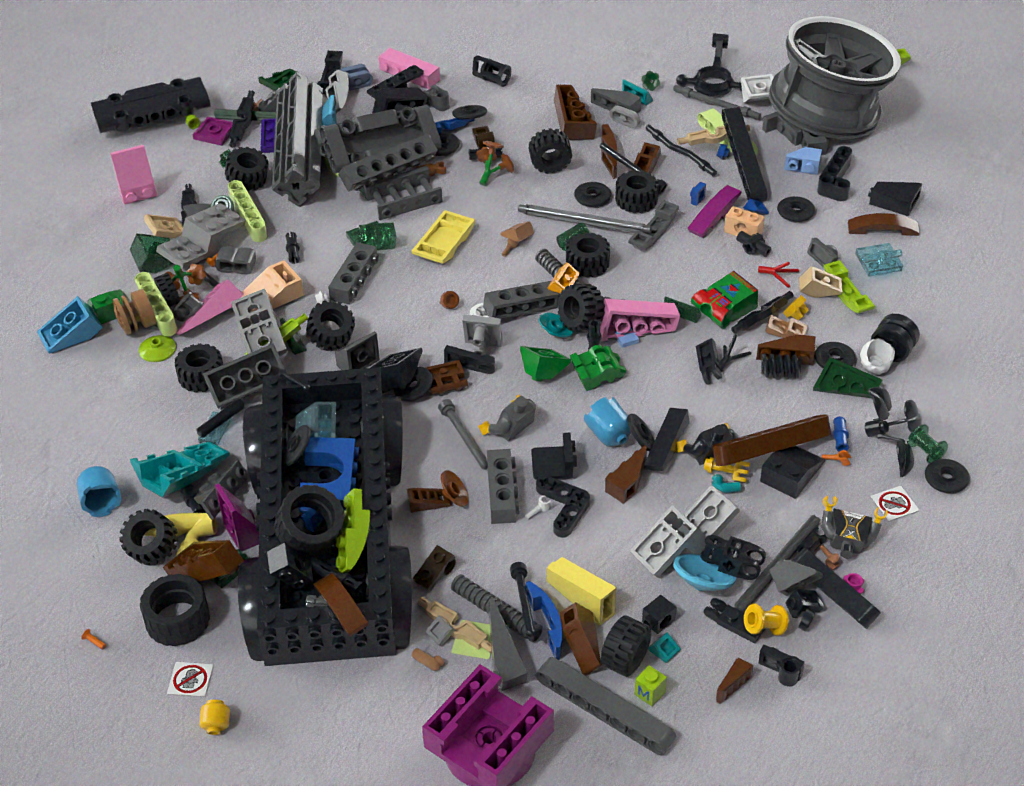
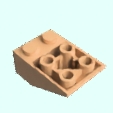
[242,260,304,312]

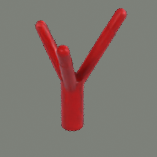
[758,262,799,288]

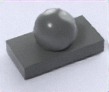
[807,237,839,268]

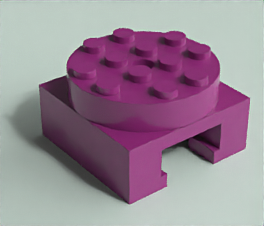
[422,664,554,786]

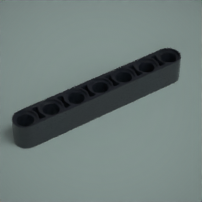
[721,107,768,201]

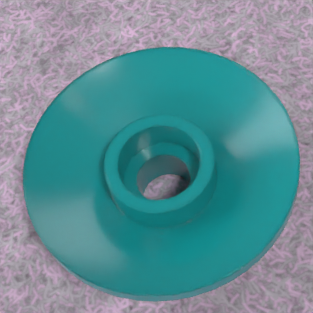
[539,312,573,337]

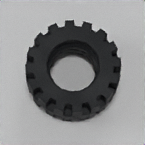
[154,273,180,307]

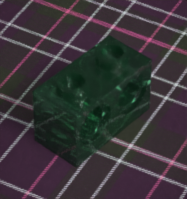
[358,222,396,250]

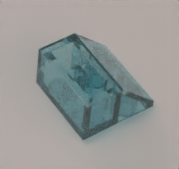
[295,402,336,438]

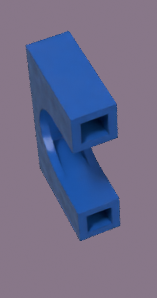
[299,437,359,512]

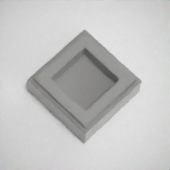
[425,615,455,647]

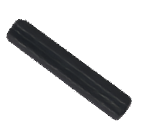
[196,399,245,438]

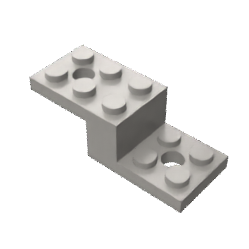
[156,203,246,269]
[231,288,288,356]
[630,485,740,578]

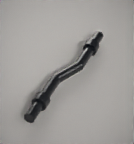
[645,124,717,177]

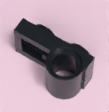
[758,644,805,687]

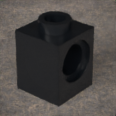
[642,594,677,634]

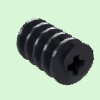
[761,354,801,379]

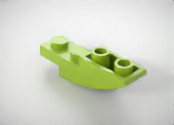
[336,488,370,573]

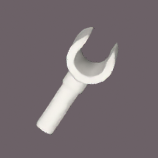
[525,495,551,519]

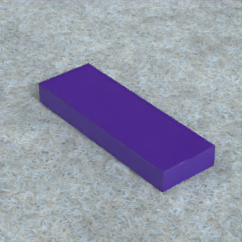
[260,118,276,153]

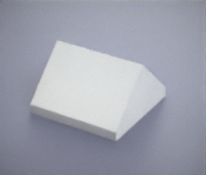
[741,74,774,103]

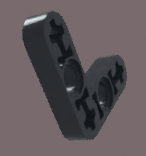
[536,475,590,538]

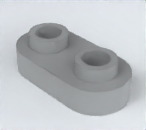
[609,106,640,128]

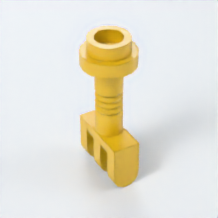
[704,457,750,482]

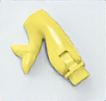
[144,513,217,555]

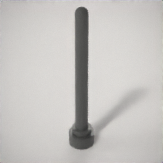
[438,399,488,469]

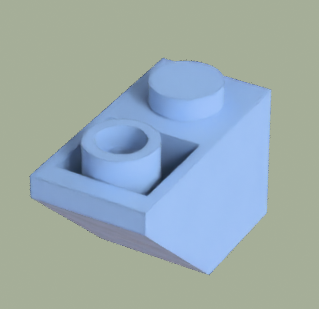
[784,147,822,175]

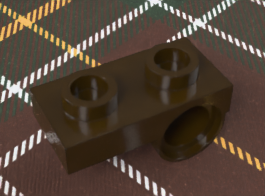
[472,126,495,149]
[412,545,456,592]

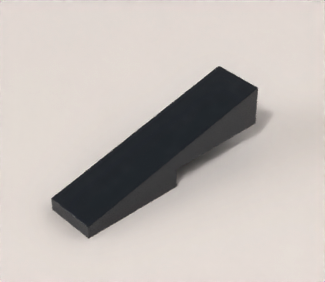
[644,408,690,471]

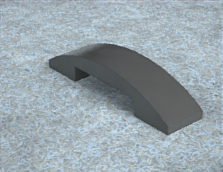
[628,200,679,249]

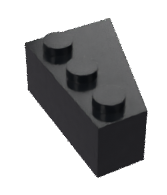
[372,87,428,113]

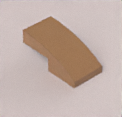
[765,315,808,338]

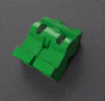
[569,345,627,392]

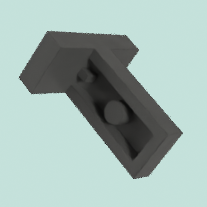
[762,112,802,146]

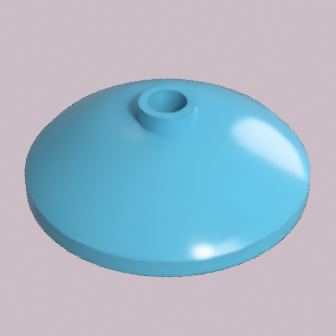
[673,554,736,591]

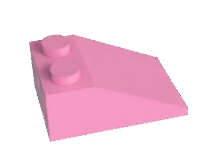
[110,145,157,205]

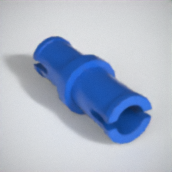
[833,416,849,452]

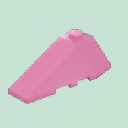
[176,279,243,335]

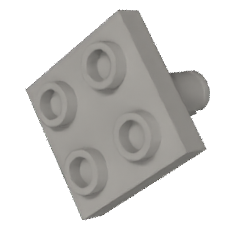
[462,315,503,355]

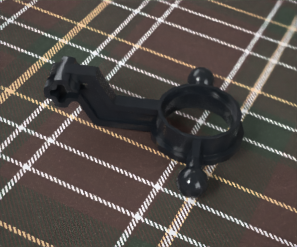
[676,33,742,96]

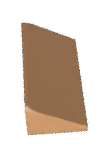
[501,221,534,242]

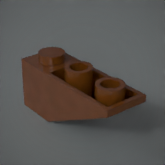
[756,335,816,365]
[605,445,647,504]
[560,602,602,676]

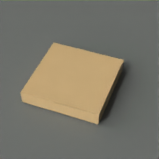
[143,214,183,238]

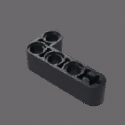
[817,146,852,201]

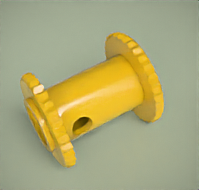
[744,603,789,636]

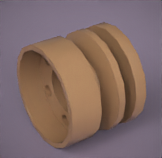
[112,289,157,335]

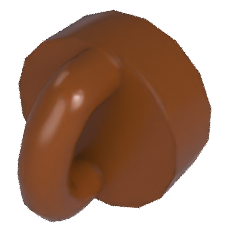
[439,291,459,309]

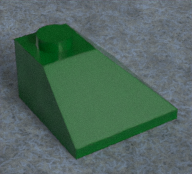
[87,289,125,325]
[520,346,571,382]

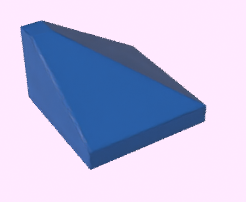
[743,199,769,215]

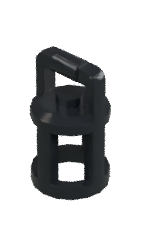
[472,55,512,87]

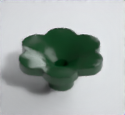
[641,71,660,91]

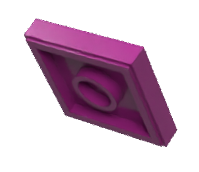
[193,117,233,146]

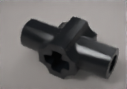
[736,231,771,257]

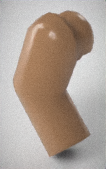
[412,648,444,671]

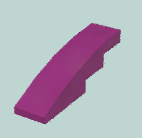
[688,185,742,238]

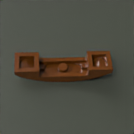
[848,213,920,236]
[313,573,369,637]

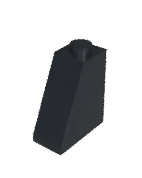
[868,181,922,216]

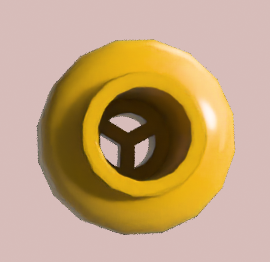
[200,699,230,735]

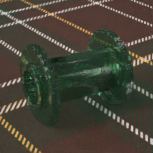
[907,424,948,463]

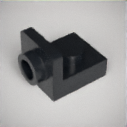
[785,588,824,618]

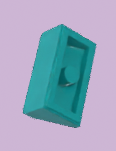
[622,79,653,105]

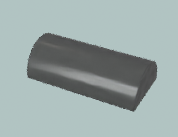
[203,343,287,409]

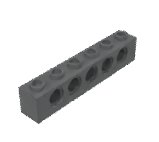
[339,134,438,192]

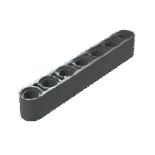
[535,657,677,755]

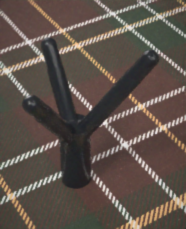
[719,334,751,372]

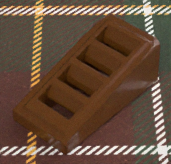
[407,488,451,513]
[716,657,753,704]

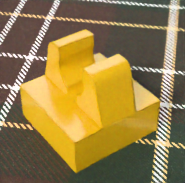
[783,295,808,320]

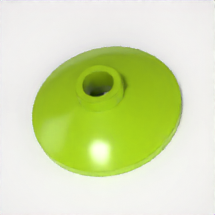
[139,335,176,362]

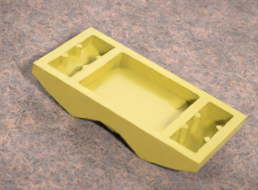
[412,210,475,264]

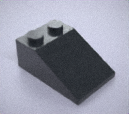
[370,347,423,393]
[760,446,825,499]

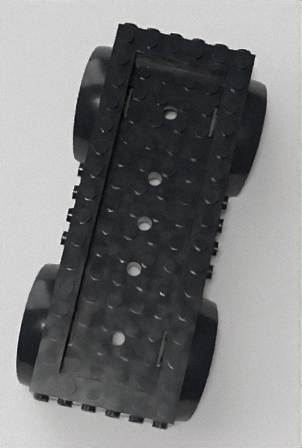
[238,367,412,666]

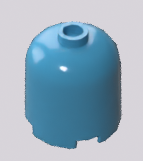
[584,397,631,447]
[76,466,122,517]

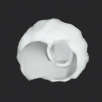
[859,338,895,375]

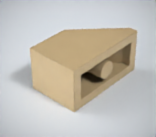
[799,266,842,298]

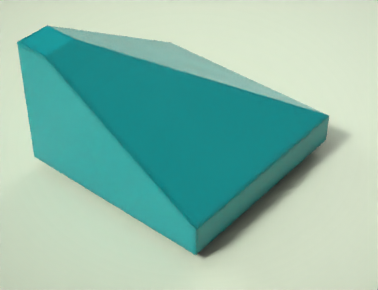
[648,632,681,663]

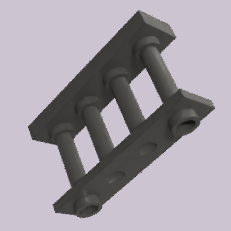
[364,166,443,220]

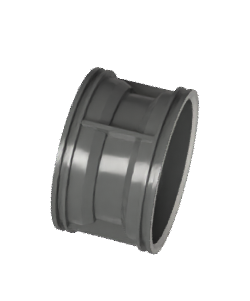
[769,16,901,139]

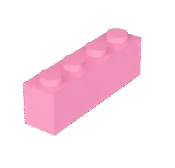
[379,48,440,89]

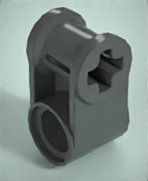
[423,85,450,111]
[172,291,204,322]

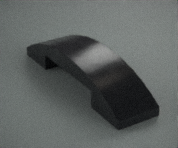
[317,50,343,94]

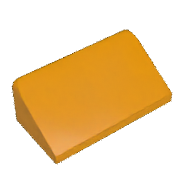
[547,262,580,293]

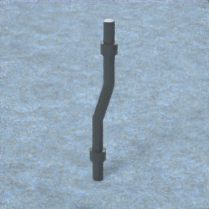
[673,85,761,119]

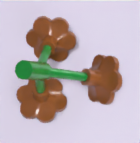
[476,141,514,186]
[166,263,206,300]

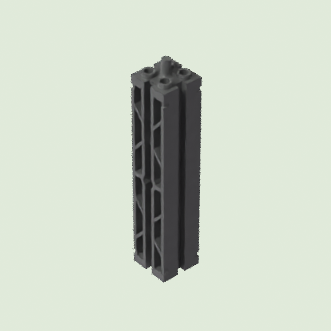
[272,71,323,207]

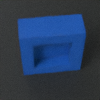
[690,182,706,206]

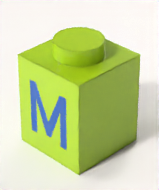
[634,665,667,706]

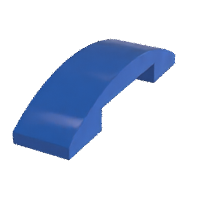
[526,581,562,660]

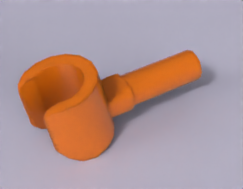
[821,450,851,466]

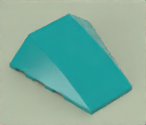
[130,442,230,497]

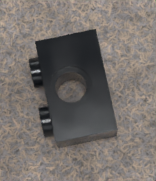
[267,543,314,589]

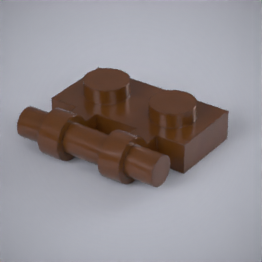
[425,360,468,395]

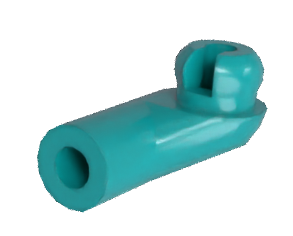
[711,474,741,493]

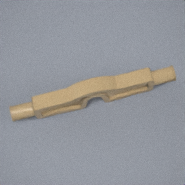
[677,124,750,146]
[417,597,492,654]

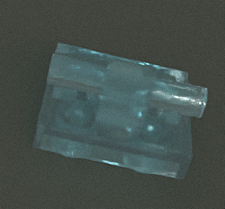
[855,243,903,277]

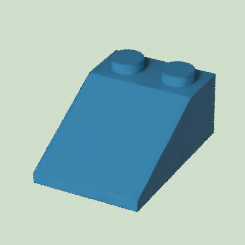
[37,296,103,354]

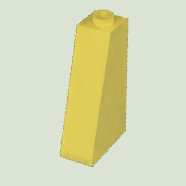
[546,557,616,626]

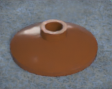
[441,470,469,507]

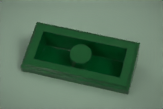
[280,318,306,355]

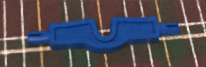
[435,118,475,134]

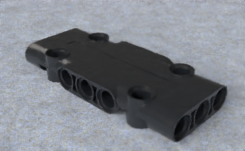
[91,77,211,133]

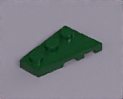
[813,357,883,398]

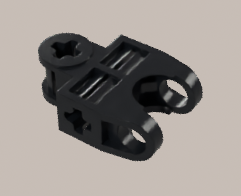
[700,535,766,580]

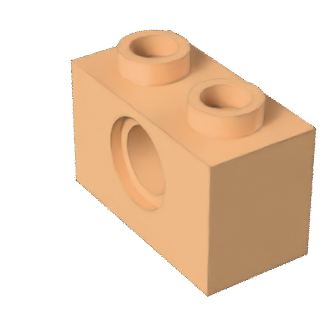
[724,206,765,236]

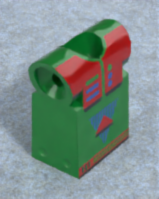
[691,271,758,329]

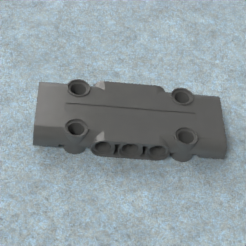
[320,105,442,173]

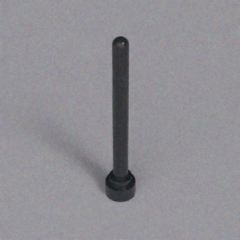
[600,143,668,194]
[510,562,535,638]

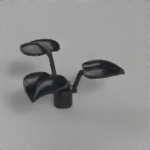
[865,387,921,477]

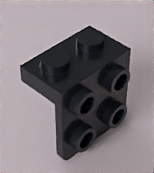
[531,432,577,480]

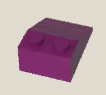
[215,483,259,552]

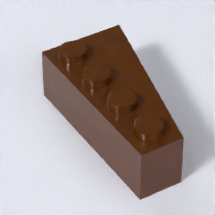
[554,84,597,140]
[163,540,244,581]

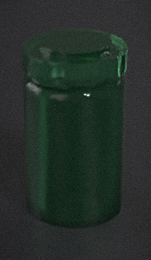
[556,223,590,251]

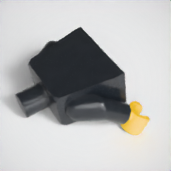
[676,423,738,465]

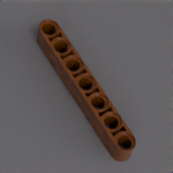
[712,414,831,466]

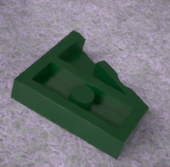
[258,68,297,91]

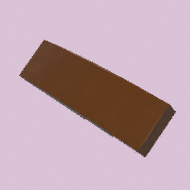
[601,124,618,179]

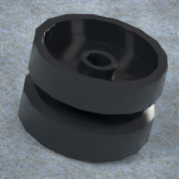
[871,313,920,362]

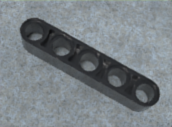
[792,547,881,629]

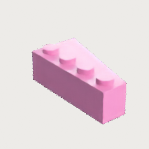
[600,298,680,342]

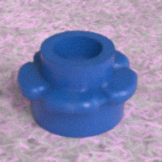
[716,144,729,160]

